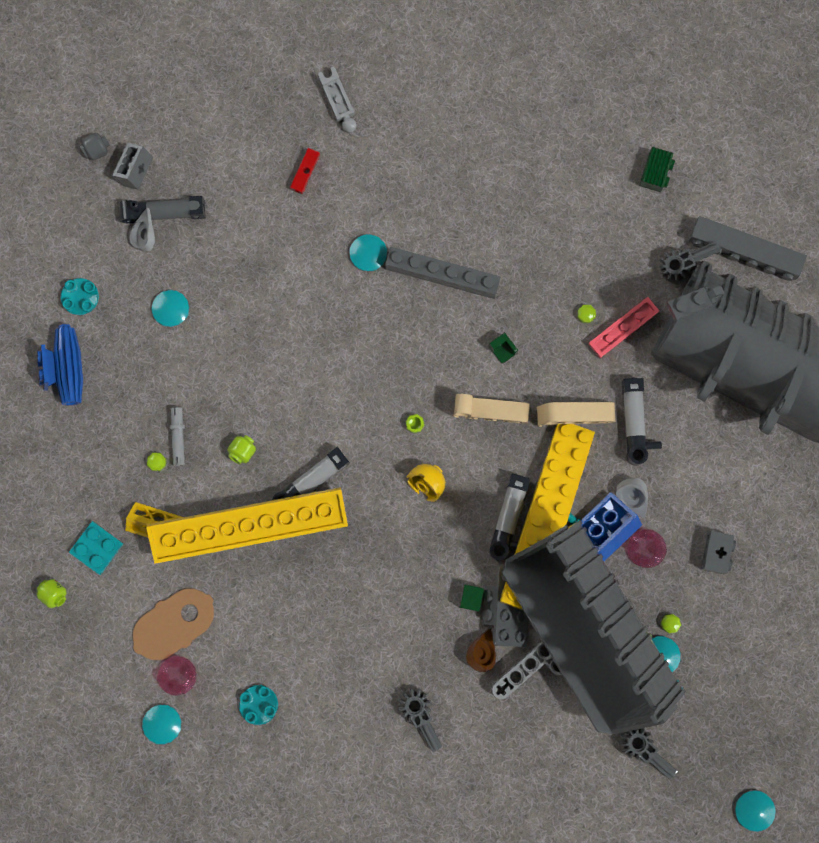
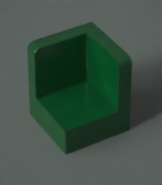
[489,332,518,364]
[460,585,484,611]

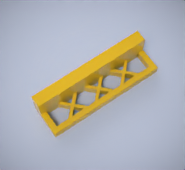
[125,502,183,538]

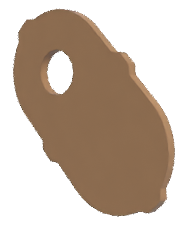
[133,589,214,660]

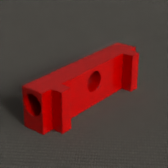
[290,148,320,194]

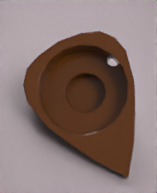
[466,629,496,672]

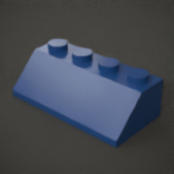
[581,492,642,561]

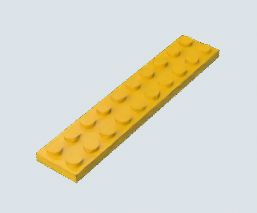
[500,424,595,610]
[146,487,348,564]

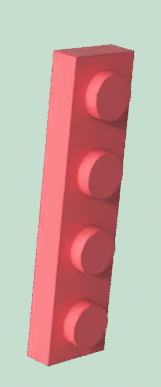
[588,297,660,358]

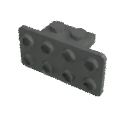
[482,566,529,647]

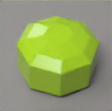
[577,305,596,323]
[406,414,425,434]
[147,453,166,471]
[661,614,681,633]

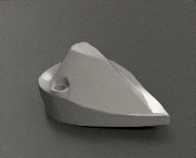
[130,208,155,252]
[616,478,648,519]

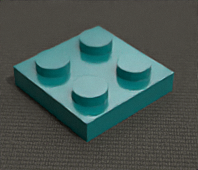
[69,521,124,575]

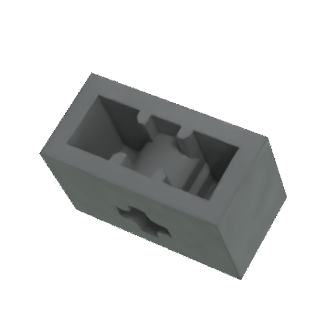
[113,143,153,190]
[701,531,736,574]

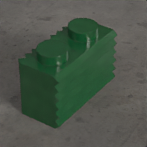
[639,147,675,193]

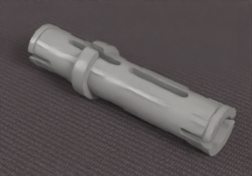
[170,407,185,466]

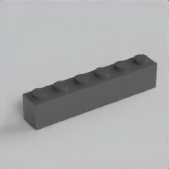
[689,216,807,281]
[385,247,501,299]

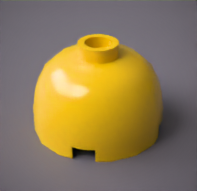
[407,464,446,502]

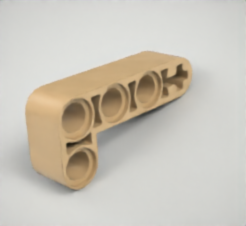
[454,394,530,424]
[537,402,616,427]

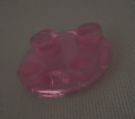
[628,529,667,568]
[157,656,197,696]

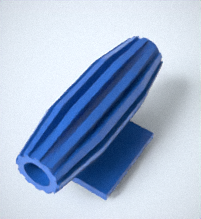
[37,324,83,406]

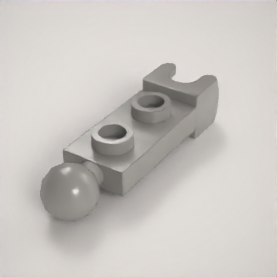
[318,67,357,133]

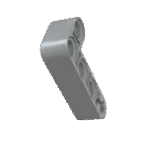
[491,642,562,699]

